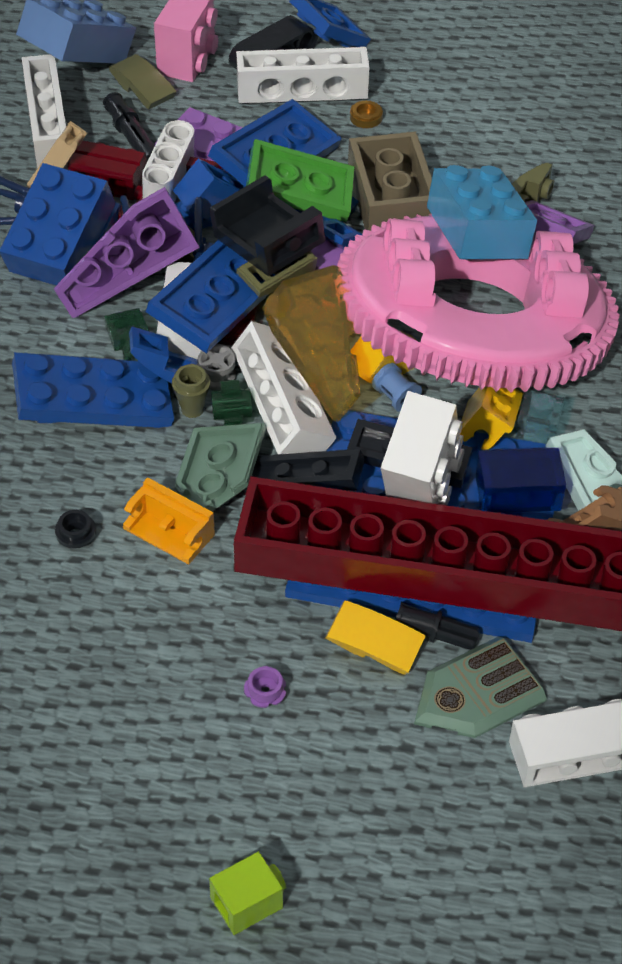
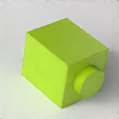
[209,851,286,935]

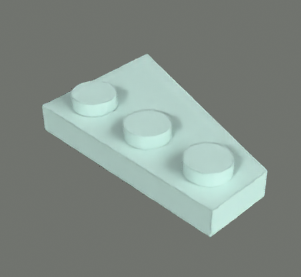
[546,429,622,511]

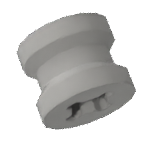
[198,345,236,390]

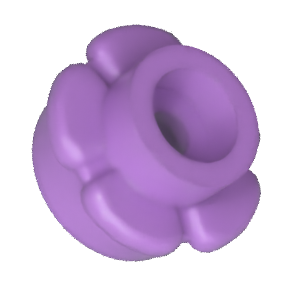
[244,666,286,708]

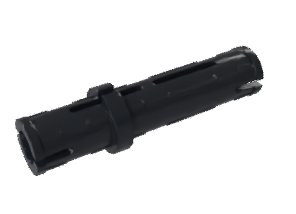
[103,92,155,161]

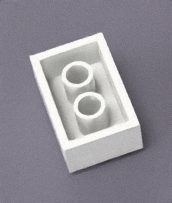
[381,391,464,505]

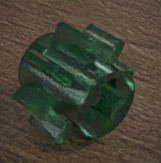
[211,380,252,426]

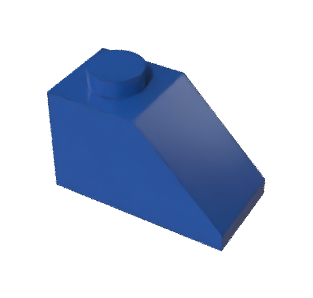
[173,158,245,222]

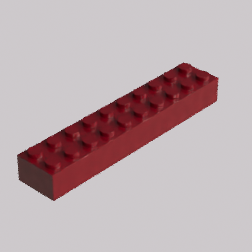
[234,476,622,631]

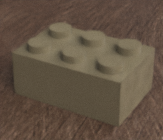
[348,131,432,231]

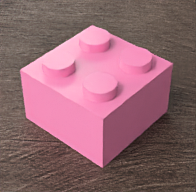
[154,0,218,82]

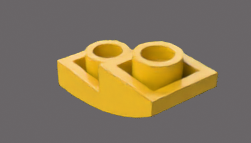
[325,600,426,675]

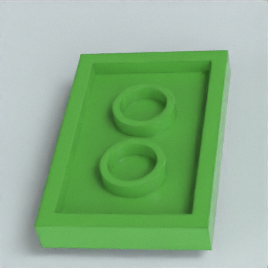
[246,139,354,222]

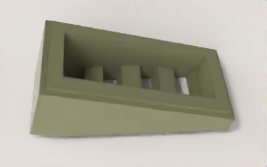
[236,251,317,298]

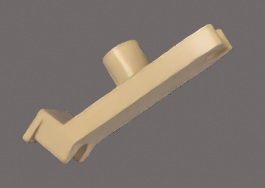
[26,121,87,188]

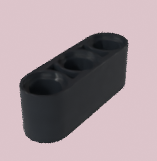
[229,15,318,70]

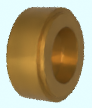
[350,100,383,128]

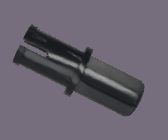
[396,601,480,650]

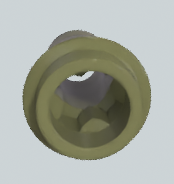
[172,364,210,418]

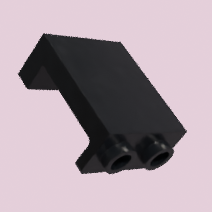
[210,176,325,276]

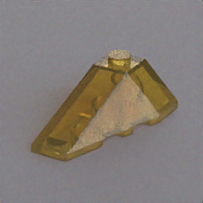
[262,265,361,422]

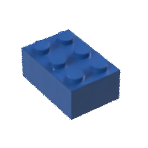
[0,163,116,285]

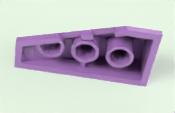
[54,187,200,318]

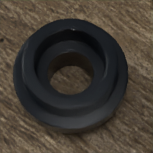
[55,510,96,548]

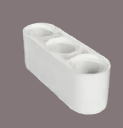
[142,120,194,201]

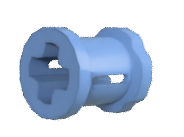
[372,363,422,412]

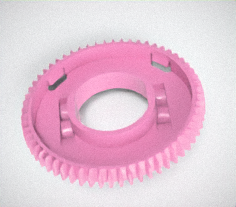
[335,214,620,393]

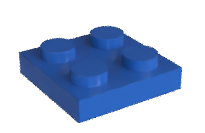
[289,0,371,48]

